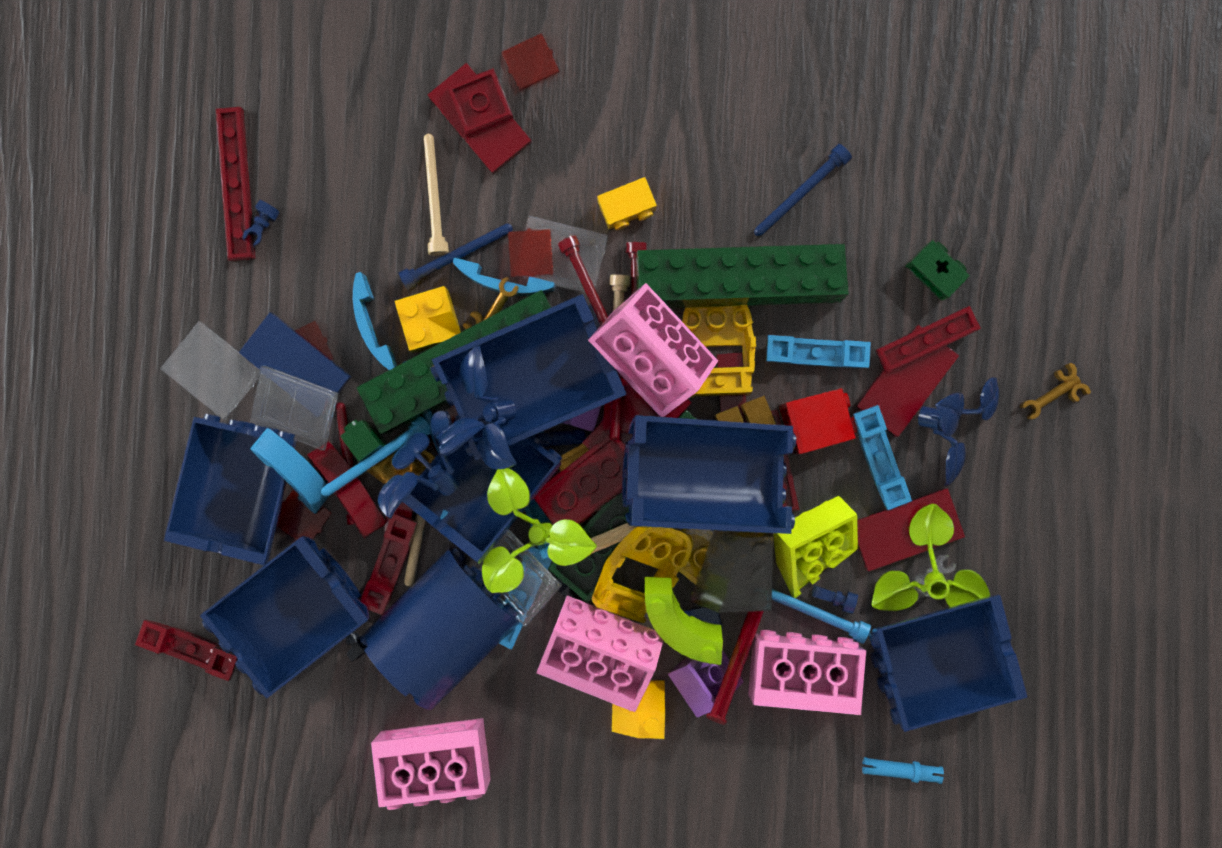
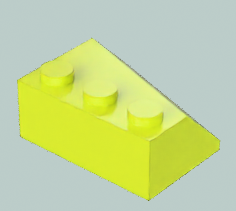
[773,496,858,598]

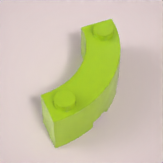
[645,577,723,665]

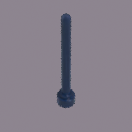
[754,144,852,237]
[398,223,513,291]

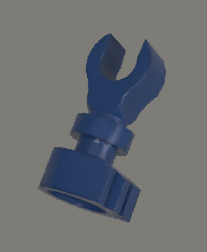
[243,200,280,247]
[811,585,858,614]

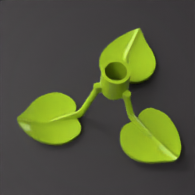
[482,468,597,593]
[871,504,990,611]

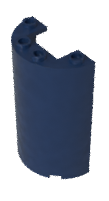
[430,294,627,460]
[622,415,796,534]

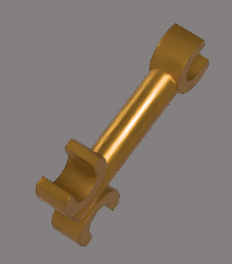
[463,277,519,329]
[1019,363,1091,419]

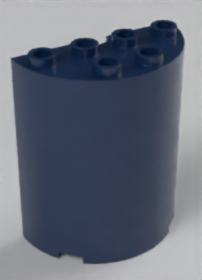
[164,414,297,565]
[403,435,562,564]
[200,536,369,699]
[360,547,521,710]
[869,594,1028,732]

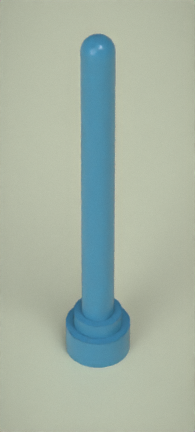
[321,416,431,497]
[751,582,871,644]

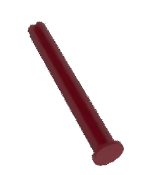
[706,598,766,725]

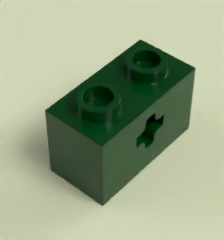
[906,240,970,301]
[340,420,388,462]

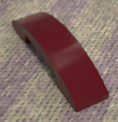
[307,441,386,538]
[360,512,418,615]
[135,620,238,681]

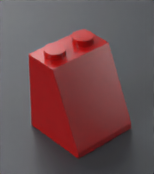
[778,388,857,454]

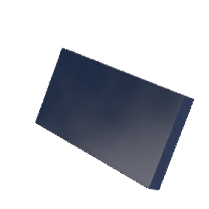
[239,312,351,417]

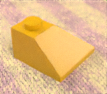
[612,680,665,739]

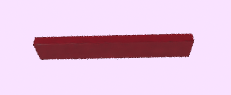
[215,107,256,261]

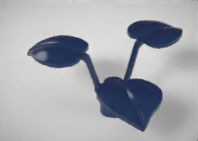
[431,346,517,469]
[918,377,999,487]
[378,418,485,519]

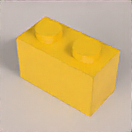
[597,177,657,230]

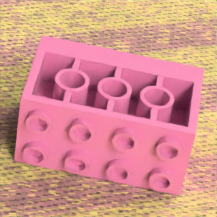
[588,283,718,417]
[537,596,663,712]
[748,630,866,715]
[371,718,491,810]

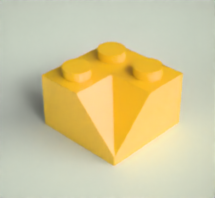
[395,286,461,353]

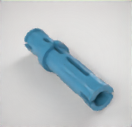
[862,757,944,784]

